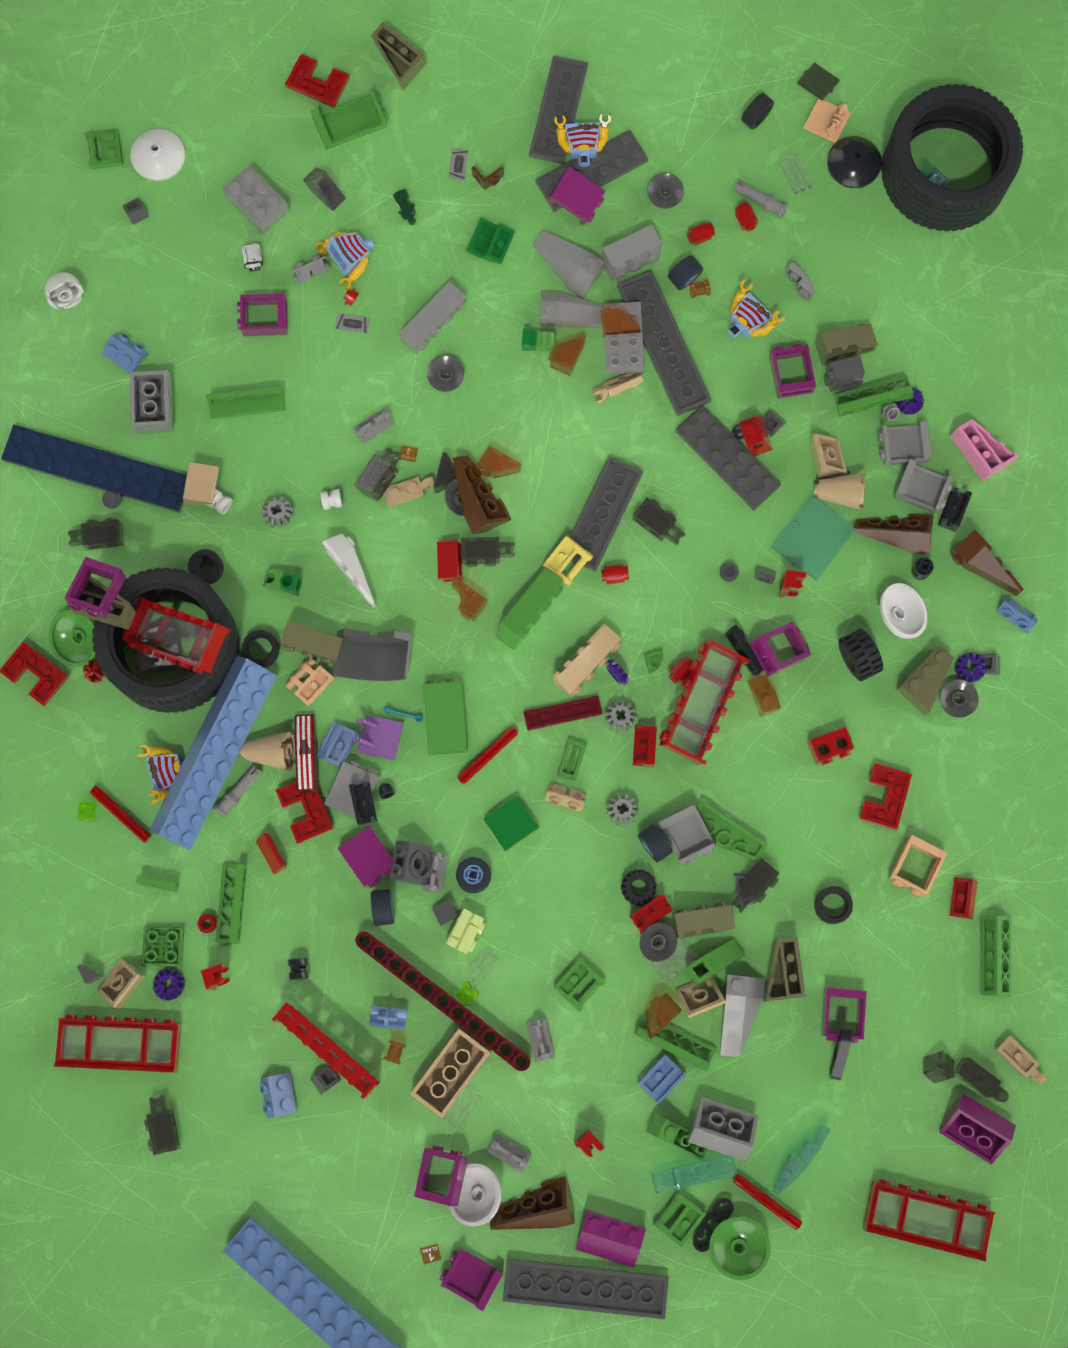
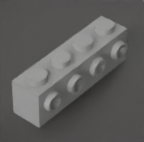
[399,281,466,354]

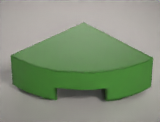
[644,650,663,674]

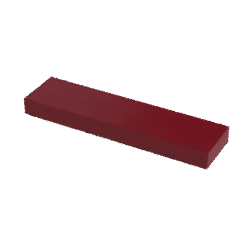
[523,696,602,731]

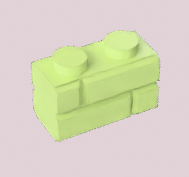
[445,908,486,955]

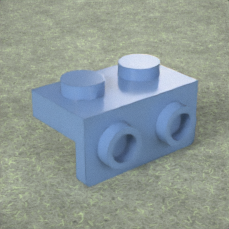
[102,333,149,373]
[259,1072,297,1118]

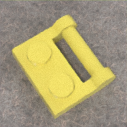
[543,535,593,586]

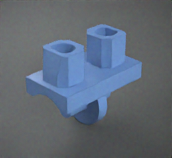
[369,1006,407,1030]

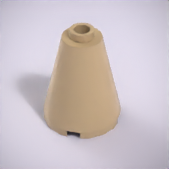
[814,472,866,510]
[240,732,295,771]

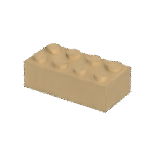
[410,1028,491,1118]

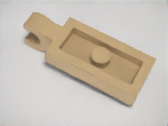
[592,373,644,403]
[383,477,435,508]
[995,1035,1046,1084]

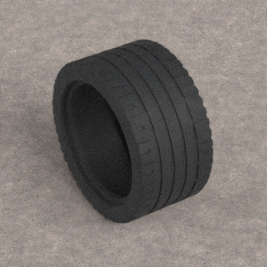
[881,84,1023,231]
[92,567,239,713]

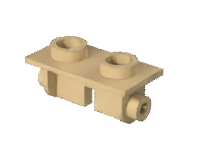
[545,784,587,812]

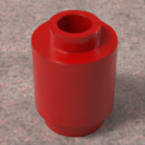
[735,202,759,232]
[687,222,715,246]
[601,564,629,585]
[668,656,693,684]

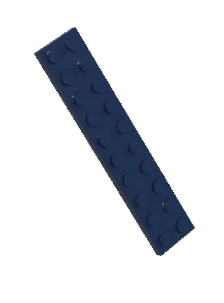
[1,424,187,513]

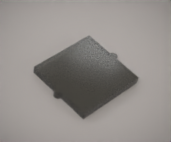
[797,63,840,101]

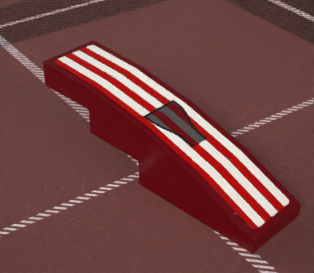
[295,714,317,792]

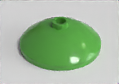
[49,610,95,667]
[709,1216,770,1280]

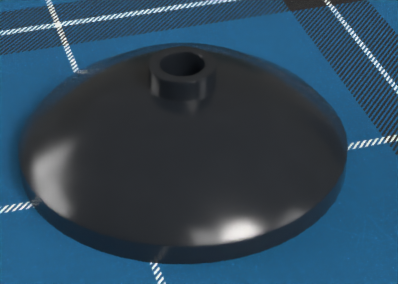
[827,136,882,188]

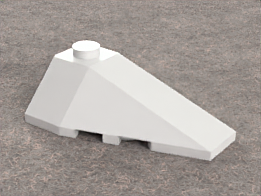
[322,534,376,609]

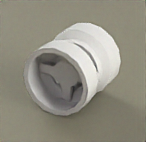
[206,489,233,515]
[320,489,343,510]

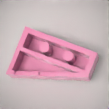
[950,419,1019,482]

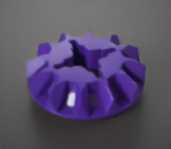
[894,387,925,415]
[955,652,986,683]
[606,659,629,685]
[153,969,185,1001]

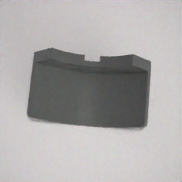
[332,628,412,681]

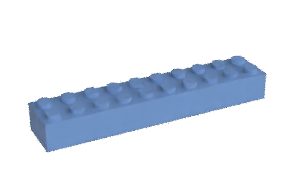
[149,656,277,850]
[223,1216,401,1348]

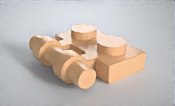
[285,658,334,707]

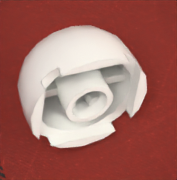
[44,272,84,309]

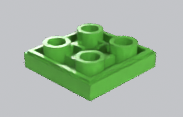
[142,926,184,967]

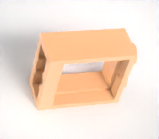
[889,835,947,897]

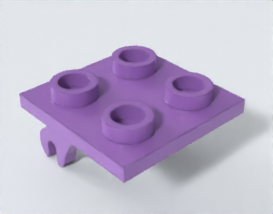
[352,715,403,760]

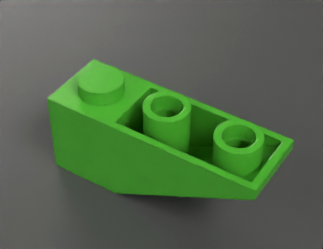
[685,939,745,988]
[646,1113,708,1161]

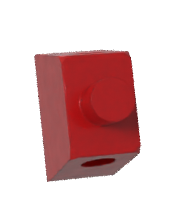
[739,416,773,457]

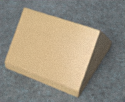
[810,434,847,480]
[183,462,219,506]
[97,958,146,1009]
[675,977,726,1018]

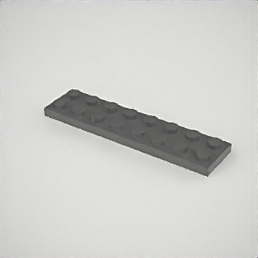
[617,271,712,416]
[503,1258,669,1319]

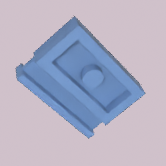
[316,722,360,768]
[637,1054,686,1104]

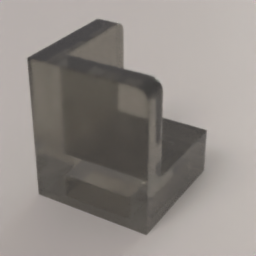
[923,1050,955,1083]

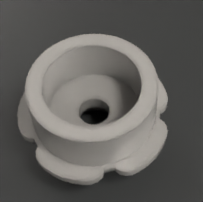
[882,403,900,421]

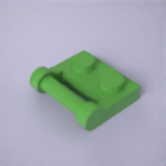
[85,129,123,169]
[553,958,606,1012]
[653,1191,706,1247]

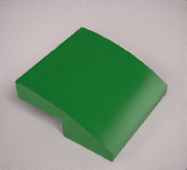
[466,217,515,264]
[484,796,540,851]

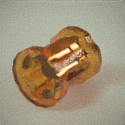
[689,279,711,299]
[384,1040,406,1065]

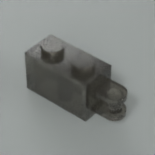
[354,448,401,502]
[632,497,686,545]
[68,517,124,550]
[461,537,515,567]
[730,858,779,913]
[952,1057,1009,1102]
[144,1094,181,1155]

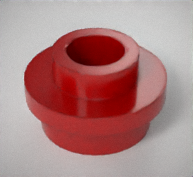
[343,288,359,306]
[197,914,217,934]

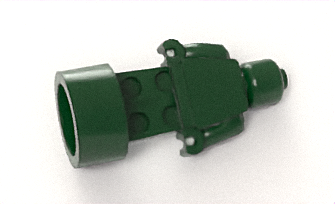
[393,189,416,225]

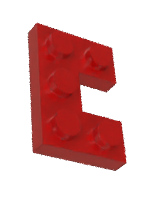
[285,54,350,108]
[0,641,69,707]
[859,763,912,830]
[275,782,334,844]

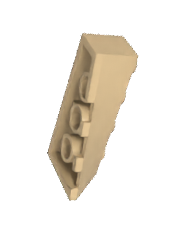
[553,624,621,698]

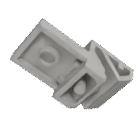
[604,302,644,375]

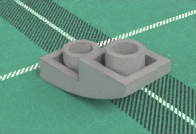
[786,262,815,301]

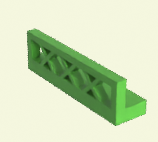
[834,375,913,417]
[206,386,285,419]
[215,863,247,944]
[981,915,1011,996]
[635,1013,716,1071]

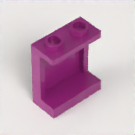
[547,166,605,225]
[338,826,393,888]
[439,1248,503,1311]

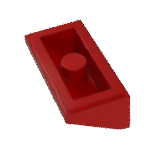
[256,832,287,874]
[949,877,978,920]

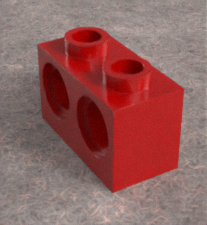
[807,727,854,766]

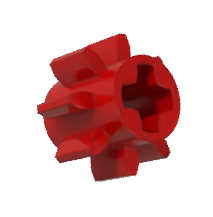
[83,659,106,683]

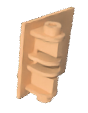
[803,98,851,143]

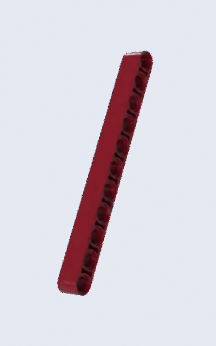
[355,931,530,1071]

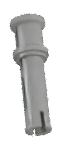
[734,180,789,219]
[212,765,262,819]

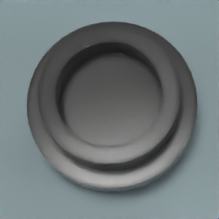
[102,490,122,509]
[720,563,739,582]

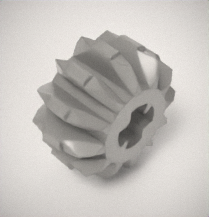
[261,496,294,528]
[604,700,637,733]
[606,793,639,826]

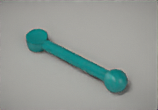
[384,706,423,722]

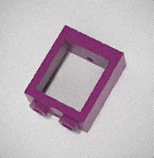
[237,293,288,336]
[769,344,816,399]
[64,557,126,618]
[750,622,811,677]
[821,987,867,1043]
[414,1145,468,1206]

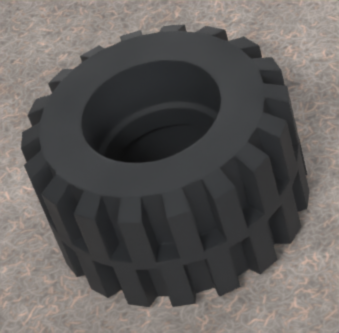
[839,628,883,682]

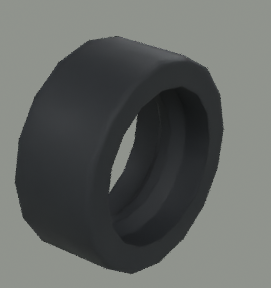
[741,93,774,129]
[242,630,279,668]
[814,886,853,924]

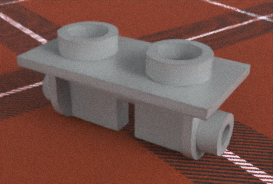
[291,255,330,283]
[353,409,394,444]
[422,852,448,894]
[526,1019,555,1062]
[487,1134,531,1173]

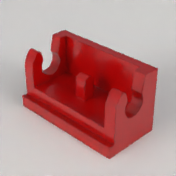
[437,540,463,582]
[779,570,807,597]
[633,726,657,767]
[629,894,672,934]
[201,964,230,991]
[574,1129,605,1157]

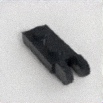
[725,625,764,676]

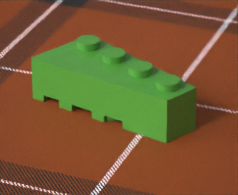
[496,568,563,650]

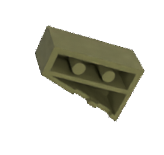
[371,22,427,91]
[815,324,878,365]
[68,576,136,630]
[280,621,343,664]
[897,645,954,716]
[672,902,736,939]
[764,937,806,1002]

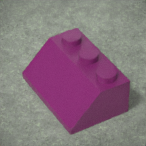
[939,1093,1016,1164]
[575,1209,646,1268]

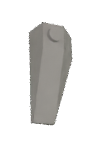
[533,230,605,299]
[540,291,605,328]
[720,975,765,1057]

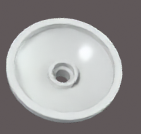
[130,129,185,181]
[880,583,927,639]
[447,1163,501,1226]

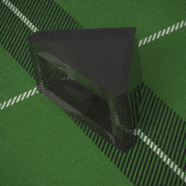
[433,452,457,493]

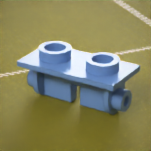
[996,597,1038,633]

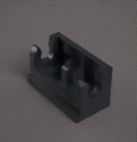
[938,488,972,532]
[349,782,378,825]

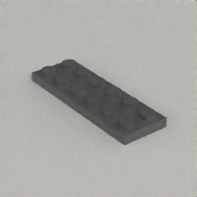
[529,56,588,164]
[535,130,648,212]
[676,406,781,511]
[570,456,644,572]

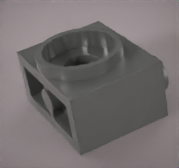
[824,355,865,392]
[390,841,432,886]

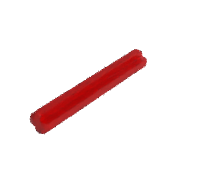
[457,726,518,784]
[90,786,151,843]
[733,1174,802,1230]

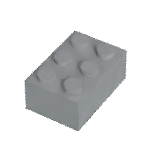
[222,165,289,235]
[601,225,662,281]
[130,370,173,433]
[688,1097,759,1161]

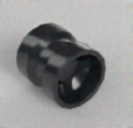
[911,557,934,580]
[288,958,309,980]

